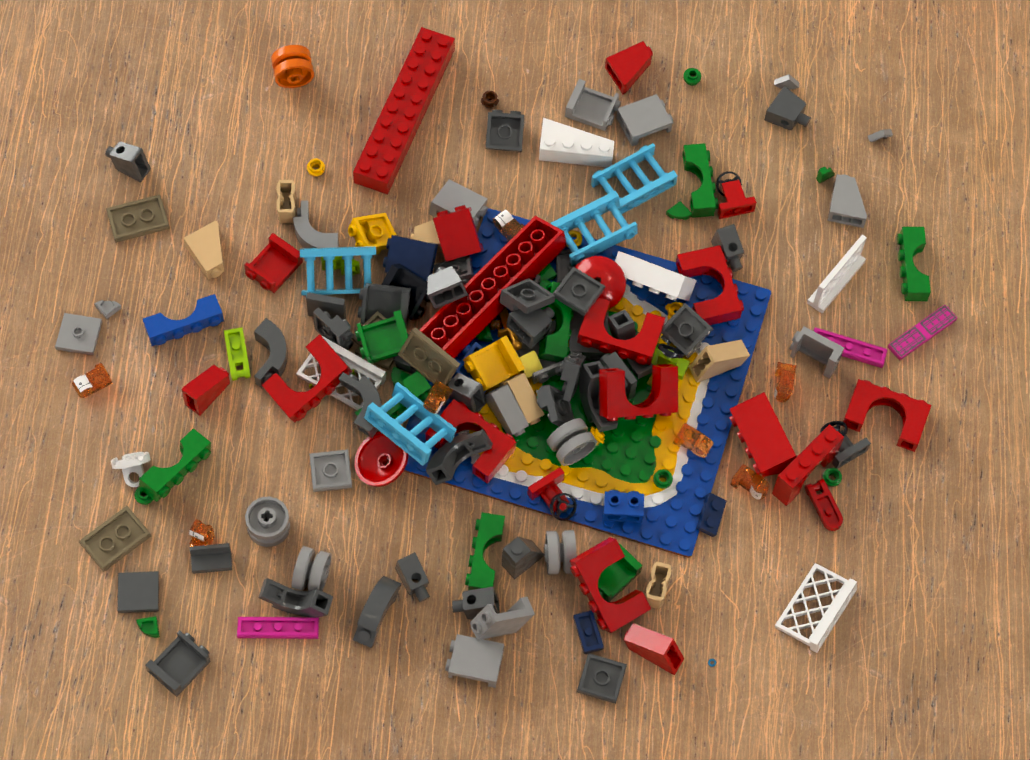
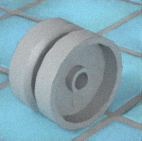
[547,418,597,466]
[245,496,290,547]
[544,530,577,575]
[291,546,332,591]

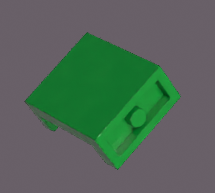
[355,310,409,363]
[598,544,643,602]

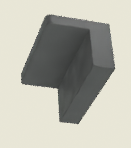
[189,543,233,574]

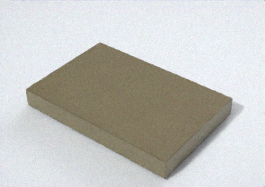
[106,195,170,243]
[398,327,460,391]
[79,506,151,572]

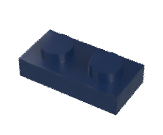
[696,493,727,537]
[573,611,604,654]

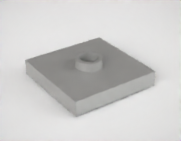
[55,313,102,355]
[309,450,352,492]

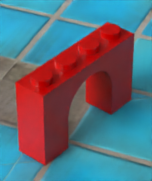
[676,245,744,325]
[577,298,665,365]
[262,334,353,423]
[599,364,678,421]
[843,379,932,452]
[426,399,516,484]
[772,424,844,506]
[570,537,651,633]

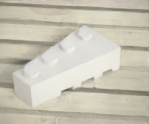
[539,118,614,168]
[615,251,697,301]

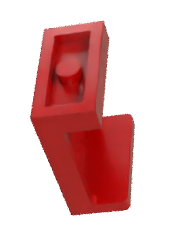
[433,205,484,262]
[244,233,303,293]

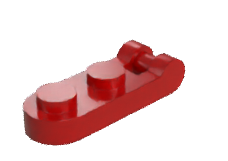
[805,479,843,531]

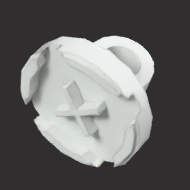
[111,452,151,487]

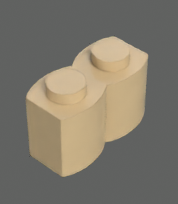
[276,180,296,223]
[645,562,671,609]

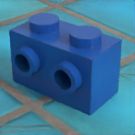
[603,490,644,523]

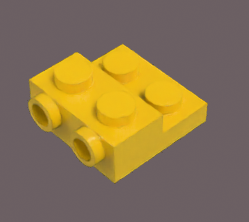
[348,213,396,254]

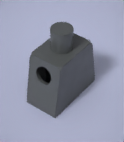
[764,87,811,130]
[105,142,151,182]
[711,224,744,272]
[427,266,468,309]
[506,307,554,349]
[446,373,486,413]
[395,552,430,602]
[452,587,500,619]

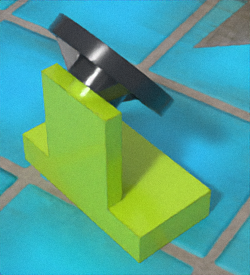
[652,344,690,380]

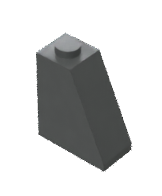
[502,536,545,580]

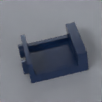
[383,235,438,281]

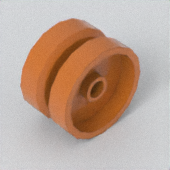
[271,45,314,88]

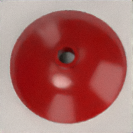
[575,256,626,310]
[354,431,408,487]

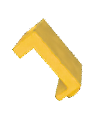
[463,335,525,391]

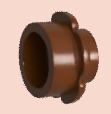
[481,91,499,108]

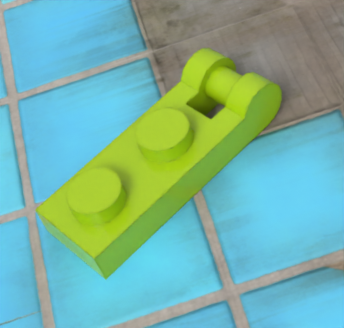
[224,327,251,381]

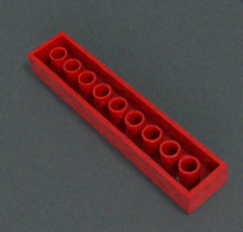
[353,27,455,195]
[420,215,567,358]

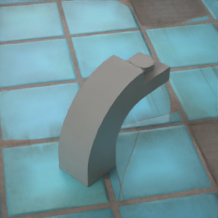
[293,201,339,248]

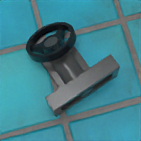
[820,421,871,469]

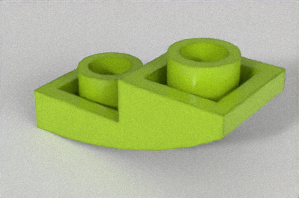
[321,256,360,276]

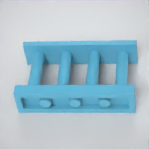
[591,143,678,218]
[550,190,638,266]
[300,246,376,296]
[364,382,457,466]

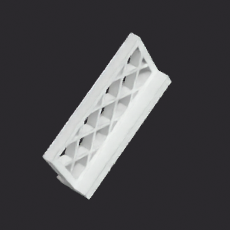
[807,235,867,313]
[296,335,386,410]
[775,563,857,653]

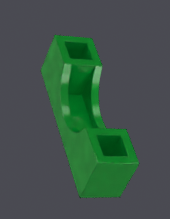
[682,143,718,218]
[897,227,931,301]
[538,281,573,363]
[355,371,434,432]
[139,428,211,502]
[465,512,505,590]

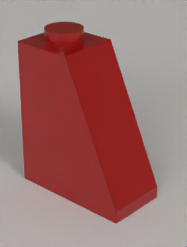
[605,41,653,94]
[181,365,230,416]
[623,623,684,675]

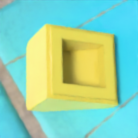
[519,350,543,379]

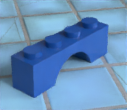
[143,294,224,346]

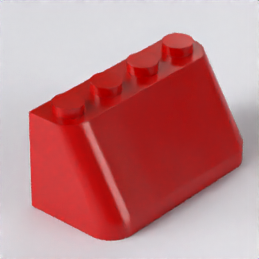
[729,392,797,477]

